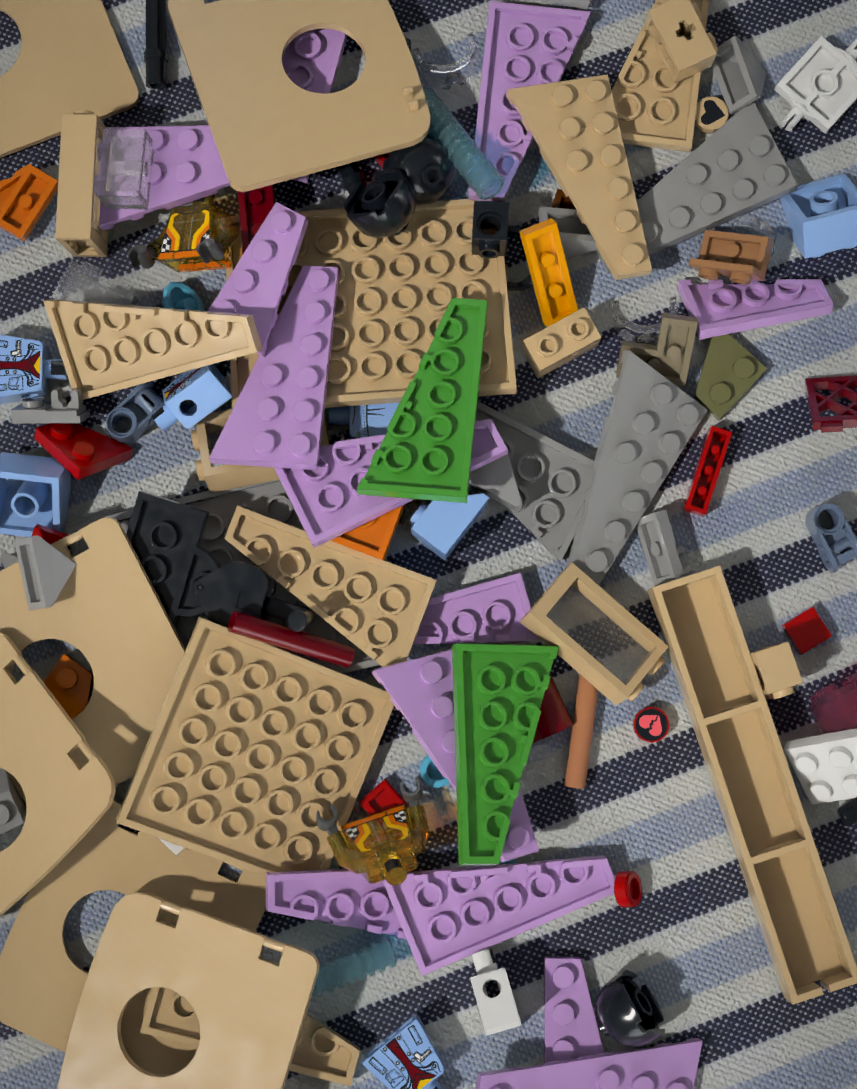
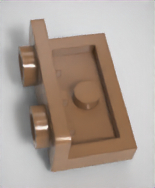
[689,230,774,285]

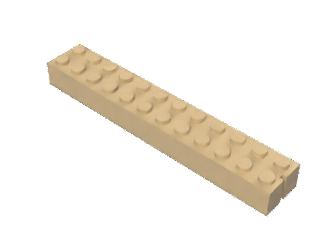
[647,566,857,1005]

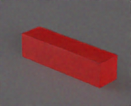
[682,426,732,517]

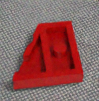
[34,423,133,480]

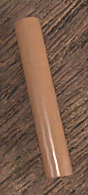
[564,662,602,789]

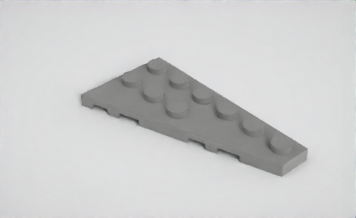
[596,102,798,274]
[567,350,708,585]
[476,401,594,562]

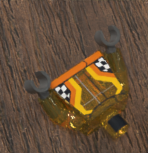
[127,194,238,273]
[316,778,429,885]

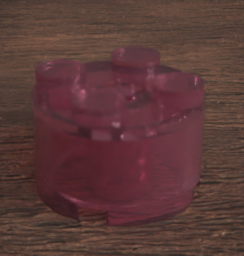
[809,673,857,734]

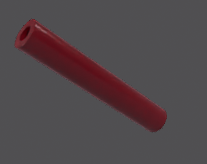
[228,611,355,668]

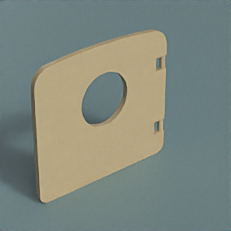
[0,0,139,158]
[168,0,431,192]
[0,517,186,804]
[0,632,116,915]
[0,800,266,1075]
[57,892,320,1089]

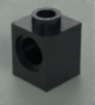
[472,200,509,259]

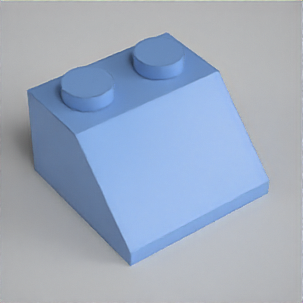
[780,173,857,259]
[0,452,71,537]
[410,493,489,561]

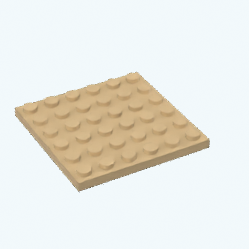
[116,617,394,877]

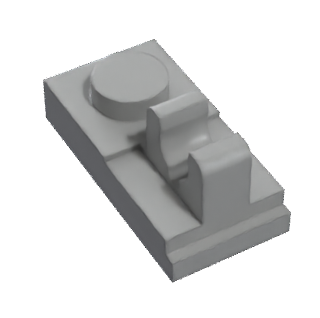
[11,388,90,424]
[636,510,691,587]

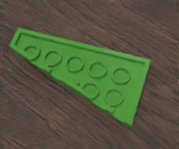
[357,298,488,503]
[452,643,559,866]

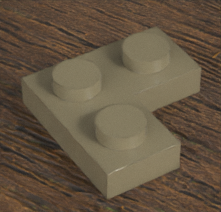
[616,313,698,387]

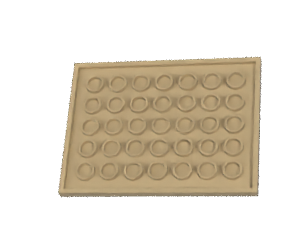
[224,199,517,410]

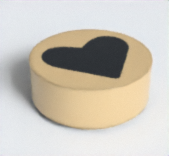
[695,97,728,134]

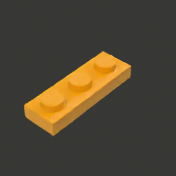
[519,218,578,327]

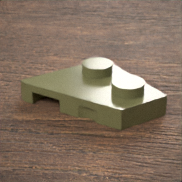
[693,334,767,421]

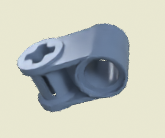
[106,381,165,444]
[805,503,857,574]

